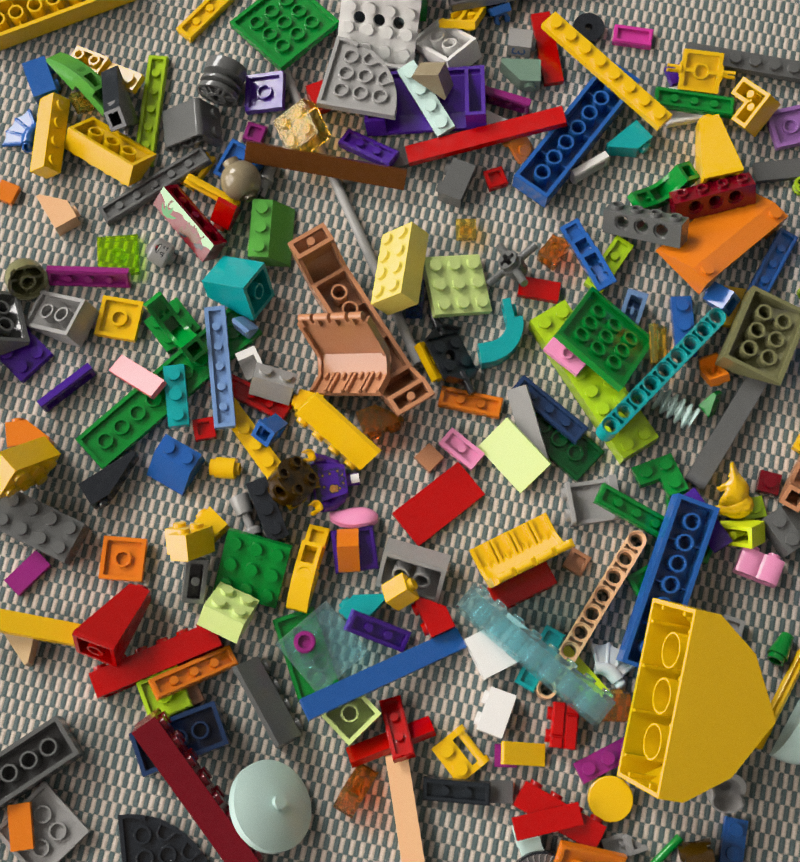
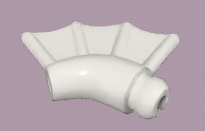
[590,642,635,690]

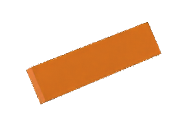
[148,645,239,702]

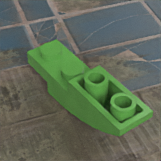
[46,52,104,116]

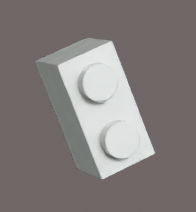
[473,686,517,739]

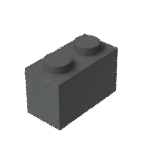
[436,157,476,208]
[180,557,209,604]

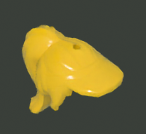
[715,462,754,519]

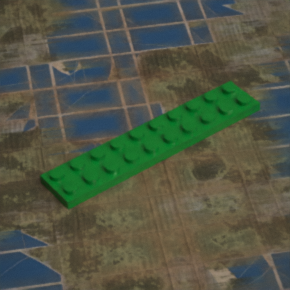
[75,308,262,469]

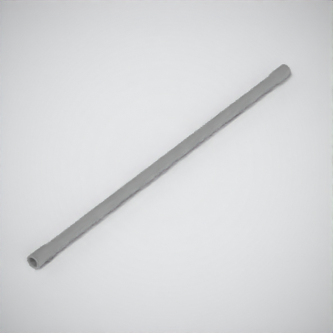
[284,68,422,366]

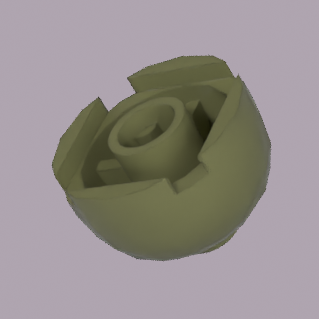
[4,258,48,300]

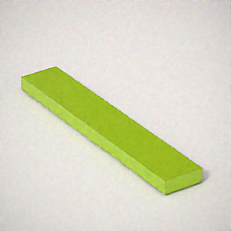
[135,55,169,167]

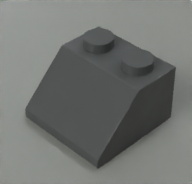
[760,505,800,559]

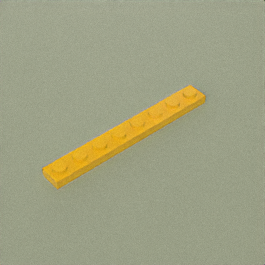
[541,11,673,131]

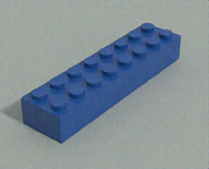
[512,60,641,208]
[616,493,720,668]

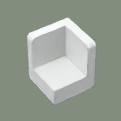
[235,346,263,381]

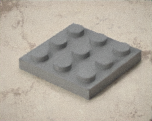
[0,781,91,862]

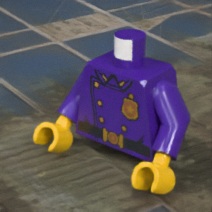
[301,449,360,516]

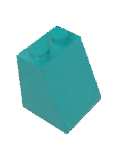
[202,256,275,321]

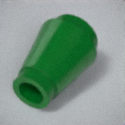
[767,632,794,666]

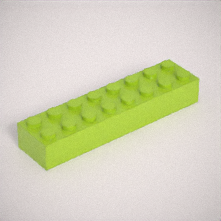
[528,300,659,464]

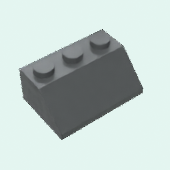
[0,291,30,355]

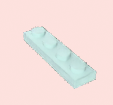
[397,60,455,138]

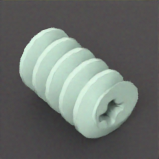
[651,388,701,428]

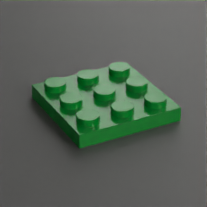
[213,528,292,608]

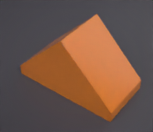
[337,528,361,573]

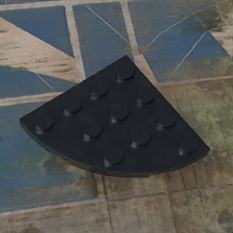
[118,814,209,862]

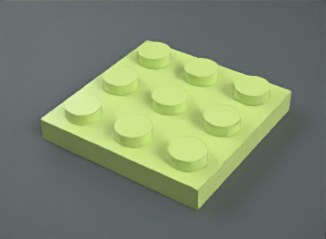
[423,254,492,318]

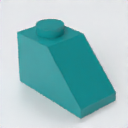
[605,120,653,157]
[338,594,385,620]

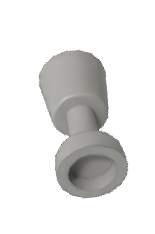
[229,492,263,536]

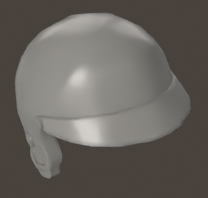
[706,774,747,814]

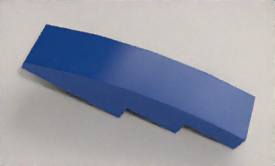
[560,218,617,292]

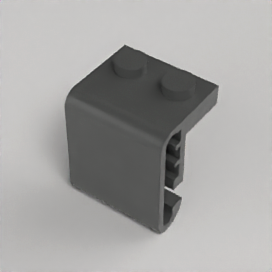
[162,98,222,152]

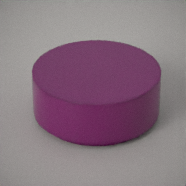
[294,631,316,654]

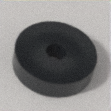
[573,13,604,44]

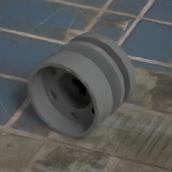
[197,55,247,107]

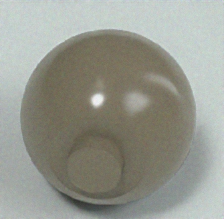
[221,156,261,202]

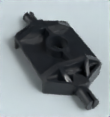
[424,313,481,396]

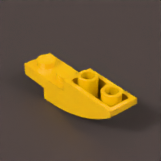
[71,46,145,94]
[286,524,331,613]

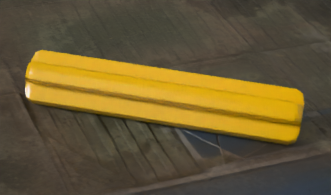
[184,174,241,207]

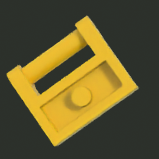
[431,724,490,779]

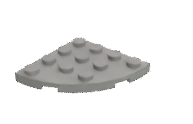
[316,36,397,120]

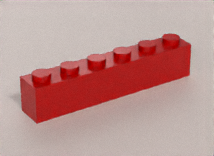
[88,624,225,700]

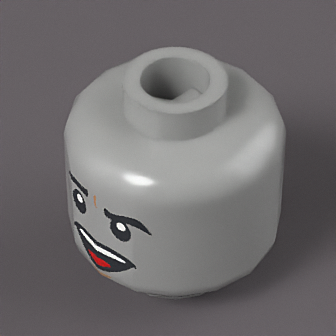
[145,238,177,268]

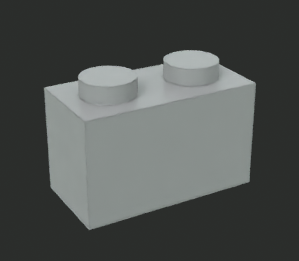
[248,362,298,406]

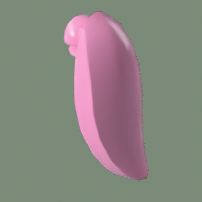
[329,507,378,529]

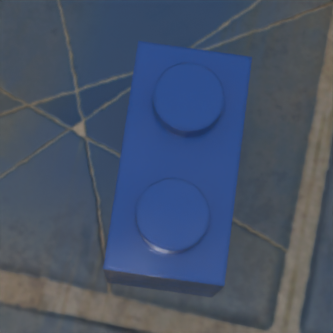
[22,56,62,106]

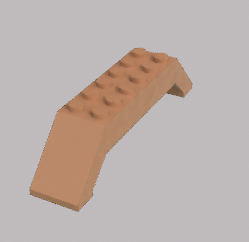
[287,222,435,417]

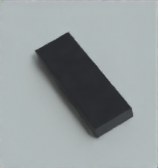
[422,776,491,806]

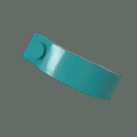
[477,298,524,369]

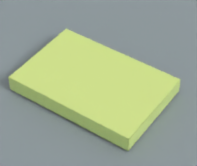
[478,417,552,493]

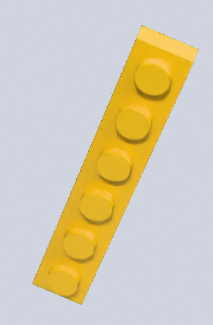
[231,398,307,511]

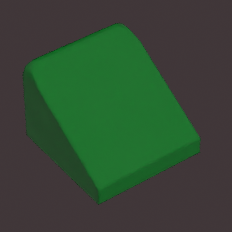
[699,390,722,418]

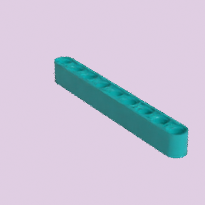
[596,308,726,442]

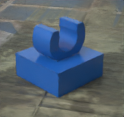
[486,2,511,25]

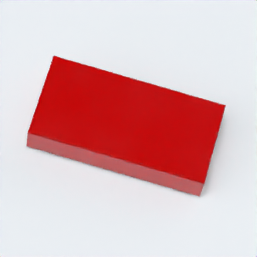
[517,276,561,304]

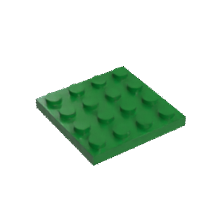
[229,0,339,71]
[553,286,655,392]

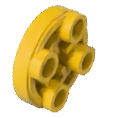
[587,776,633,822]

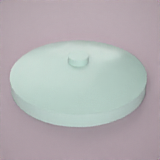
[229,760,311,854]

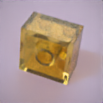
[273,98,331,152]

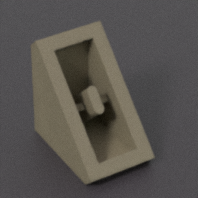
[411,62,454,100]

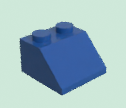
[147,434,205,496]

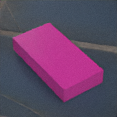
[612,24,654,50]

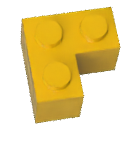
[731,77,781,137]
[165,521,215,562]

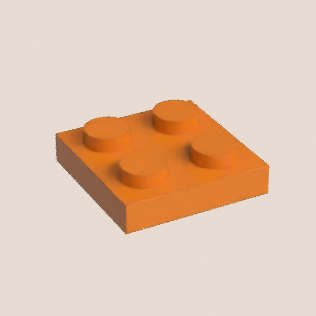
[98,536,148,583]

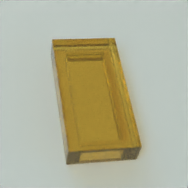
[648,322,668,366]

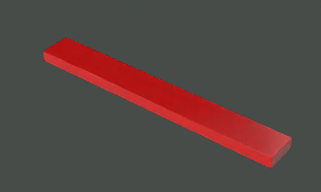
[405,106,567,166]

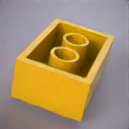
[0,436,61,499]

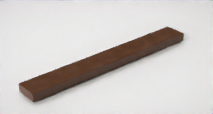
[244,140,407,190]

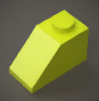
[720,519,765,549]

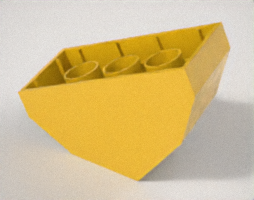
[617,598,776,803]

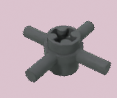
[486,242,539,287]

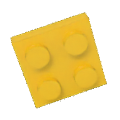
[94,295,144,343]

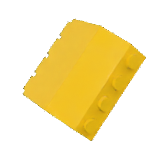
[469,512,575,588]

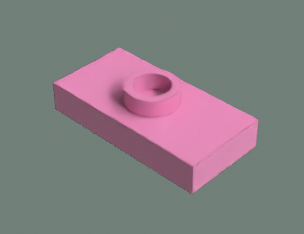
[543,337,586,377]

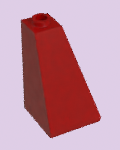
[72,583,152,667]

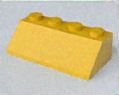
[64,117,157,186]
[294,392,381,471]

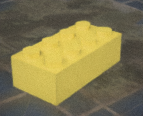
[371,222,429,316]

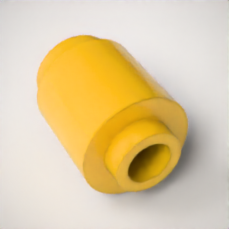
[209,457,241,479]

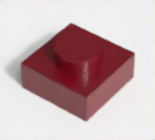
[755,470,782,497]

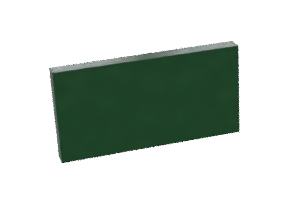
[515,414,605,483]

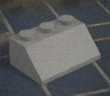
[375,537,451,603]

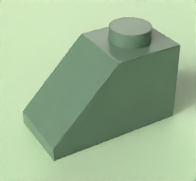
[500,58,541,92]

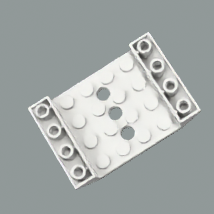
[338,0,422,71]

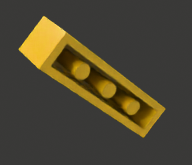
[30,92,70,179]

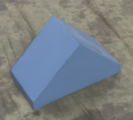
[621,288,649,325]

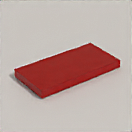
[392,462,485,546]

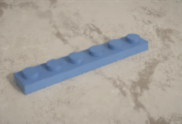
[204,305,236,430]

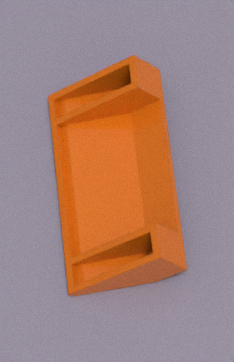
[656,194,788,295]

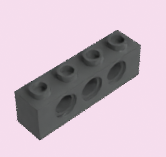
[602,201,689,248]

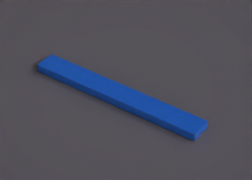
[299,627,467,721]

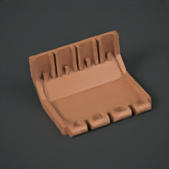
[297,311,390,396]

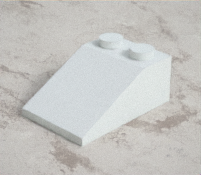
[416,18,482,68]

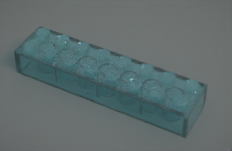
[455,584,617,726]

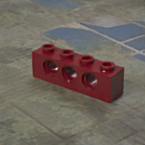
[669,172,756,220]

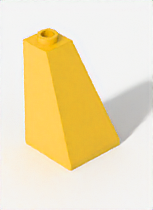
[695,114,744,185]

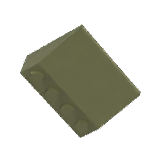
[715,285,800,386]

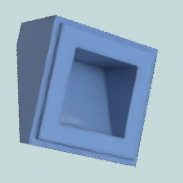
[232,316,259,339]

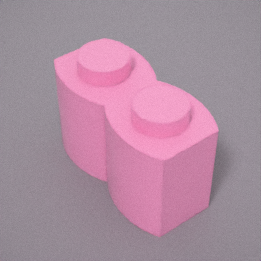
[732,547,785,588]

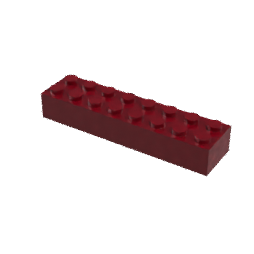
[132,708,265,862]

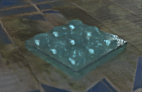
[275,601,369,692]

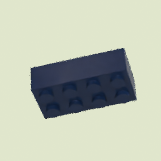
[129,701,232,777]

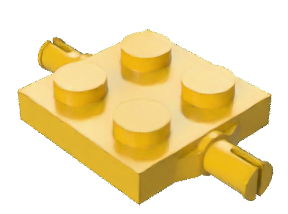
[666,48,736,94]

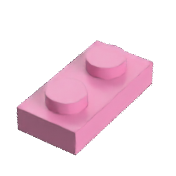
[438,427,485,471]

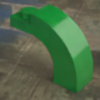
[627,161,700,210]
[143,292,208,363]

